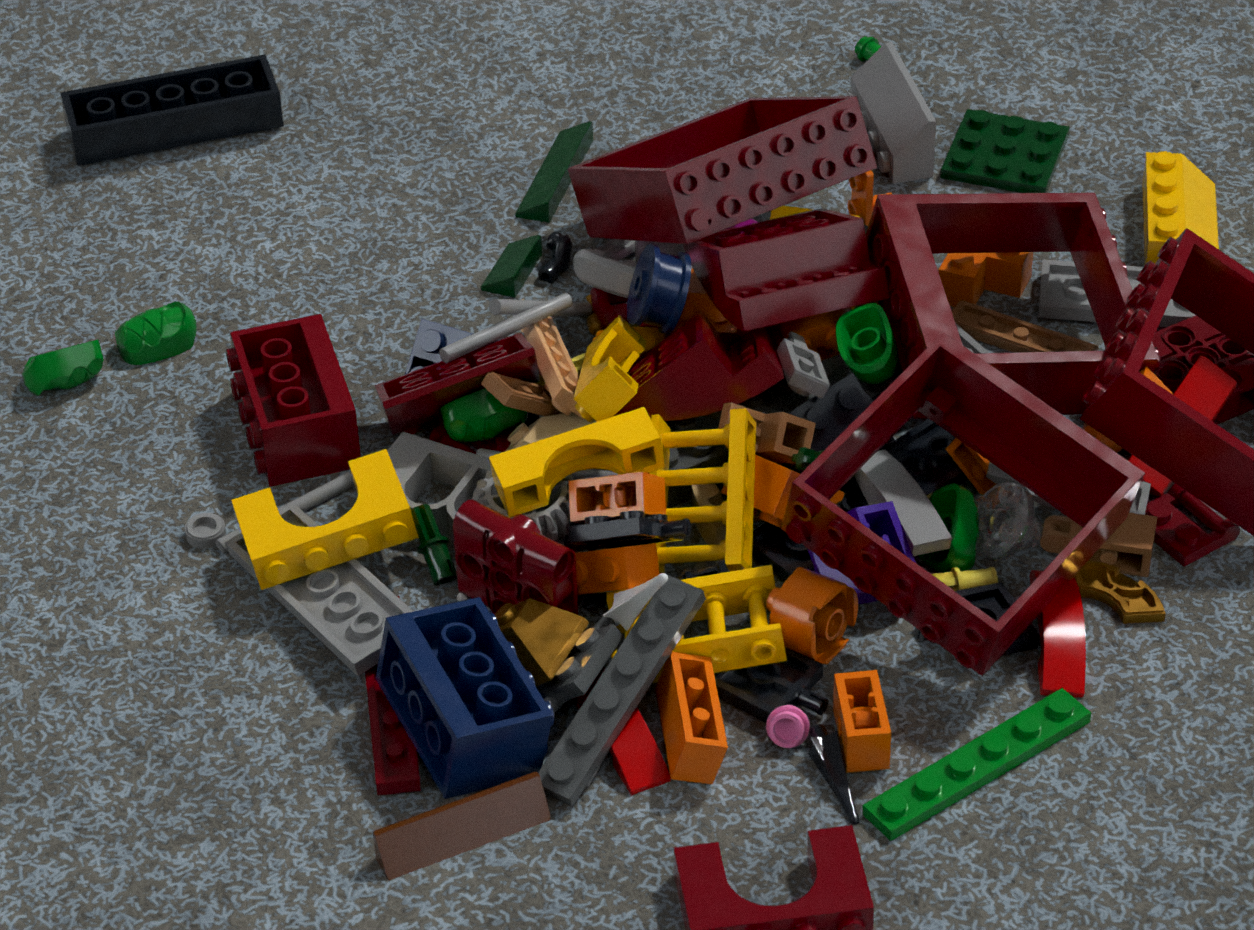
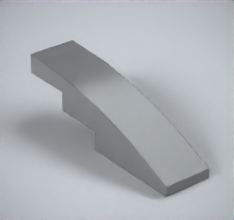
[854,449,952,556]

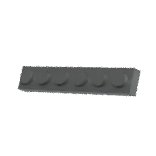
[538,575,706,807]

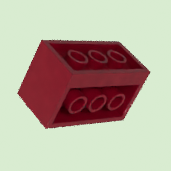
[226,314,361,487]

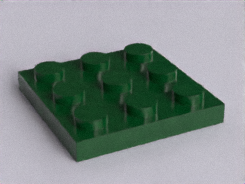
[940,109,1070,193]

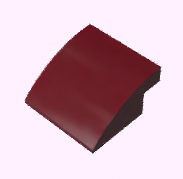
[683,208,889,331]
[613,311,784,421]

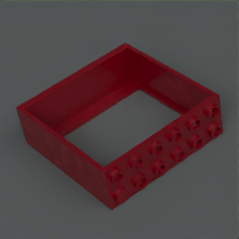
[567,96,877,244]
[866,192,1160,419]
[1080,228,1254,536]
[781,332,1145,676]

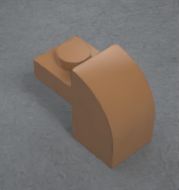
[718,402,816,464]

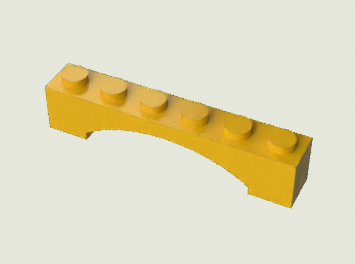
[573,315,647,423]

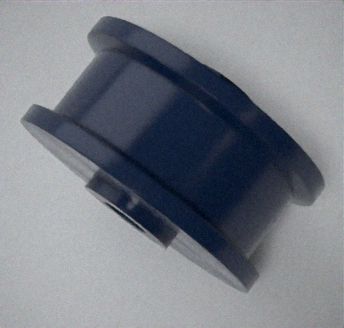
[627,244,691,335]

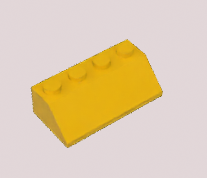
[1142,151,1219,264]

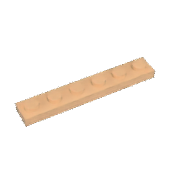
[521,299,584,419]

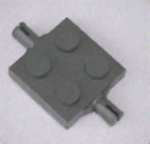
[536,614,624,714]

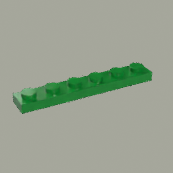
[862,688,1091,841]

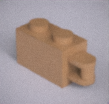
[1040,513,1157,578]

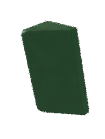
[481,235,542,298]

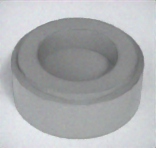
[185,513,226,549]

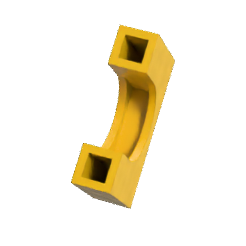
[231,449,419,590]

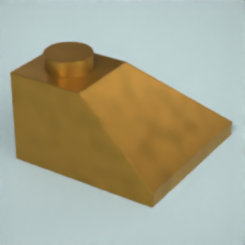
[494,598,589,686]

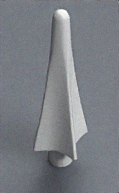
[603,573,668,631]

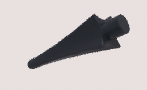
[808,724,859,825]

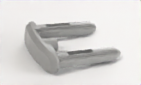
[573,239,693,298]

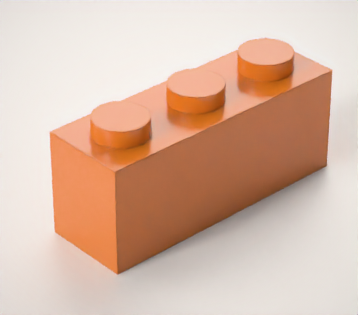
[655,652,728,785]

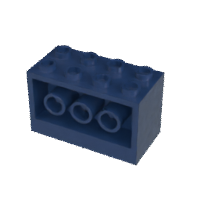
[376,597,554,799]

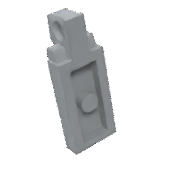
[777,331,830,399]

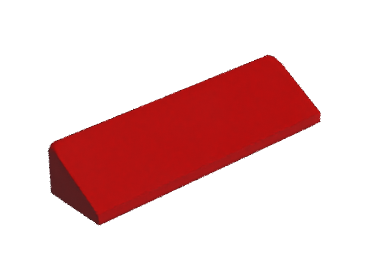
[1128,355,1237,497]

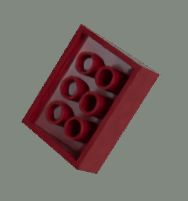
[374,333,540,434]

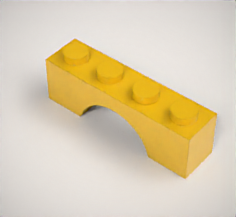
[489,407,665,518]

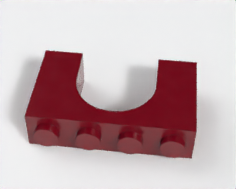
[673,825,874,930]

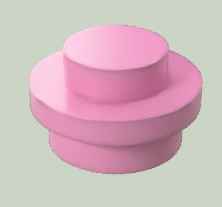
[766,705,810,748]

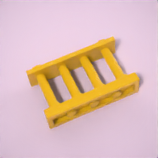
[649,408,756,574]
[606,565,787,683]

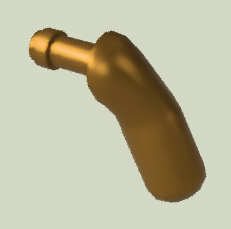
[586,294,604,336]

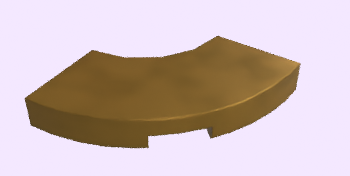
[1074,560,1166,624]

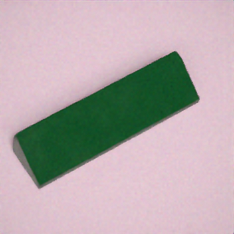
[515,121,593,223]

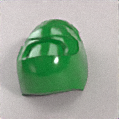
[115,301,197,365]
[836,303,898,385]
[22,339,104,396]
[440,388,528,443]
[918,483,979,573]

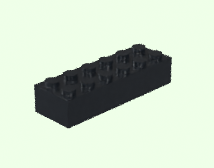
[60,54,284,166]

